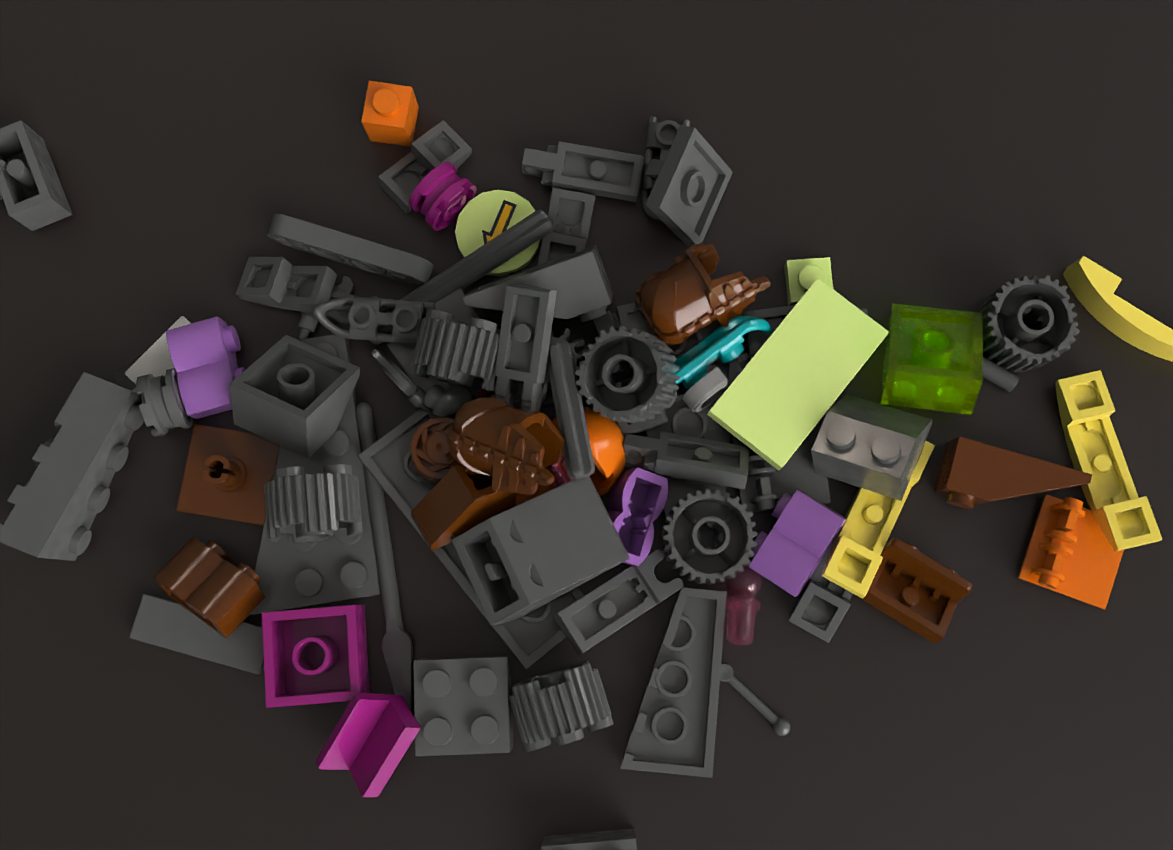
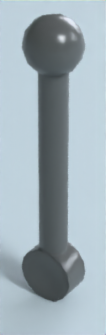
[720,663,791,736]

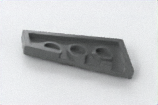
[620,587,727,778]

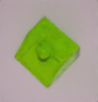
[881,303,983,415]

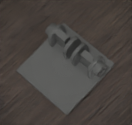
[731,422,831,513]

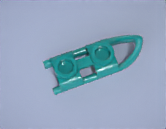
[673,316,774,390]

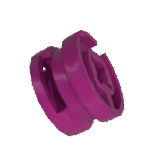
[408,162,477,231]

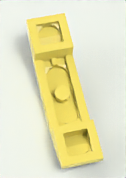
[1063,256,1173,361]
[1055,370,1163,552]
[821,441,935,599]

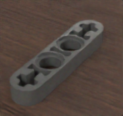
[266,213,434,287]

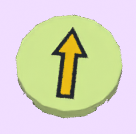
[455,190,541,277]

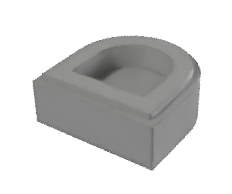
[683,367,729,412]

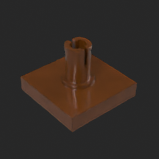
[176,424,280,526]

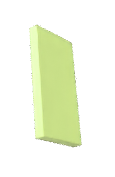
[707,278,889,471]

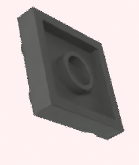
[645,126,733,246]

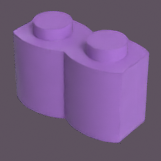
[166,316,246,419]
[607,468,668,566]
[749,490,847,597]

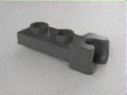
[553,549,683,656]

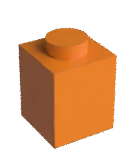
[361,81,419,147]

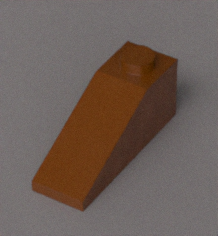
[934,436,1092,509]

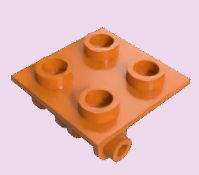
[1018,494,1124,610]

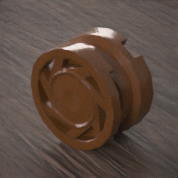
[410,417,459,485]

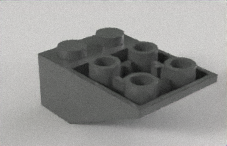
[452,476,630,626]

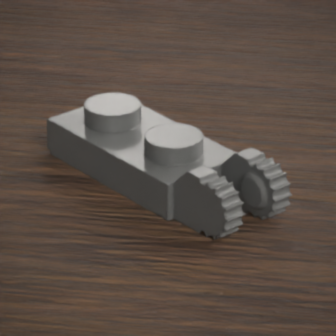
[495,283,557,412]

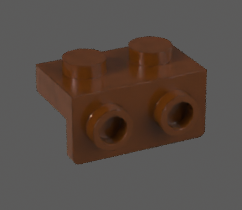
[856,538,973,644]

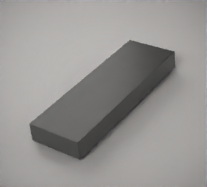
[129,594,264,675]

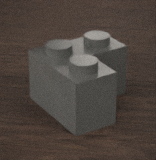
[0,120,73,231]

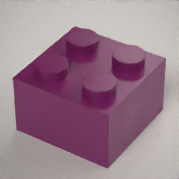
[262,605,370,708]

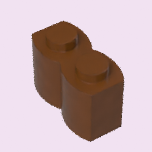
[153,537,265,639]

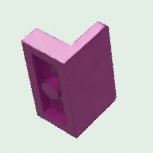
[316,693,420,797]

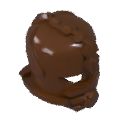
[635,242,771,345]
[445,397,565,495]

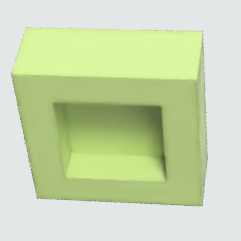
[784,257,833,306]

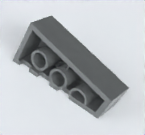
[0,372,144,561]

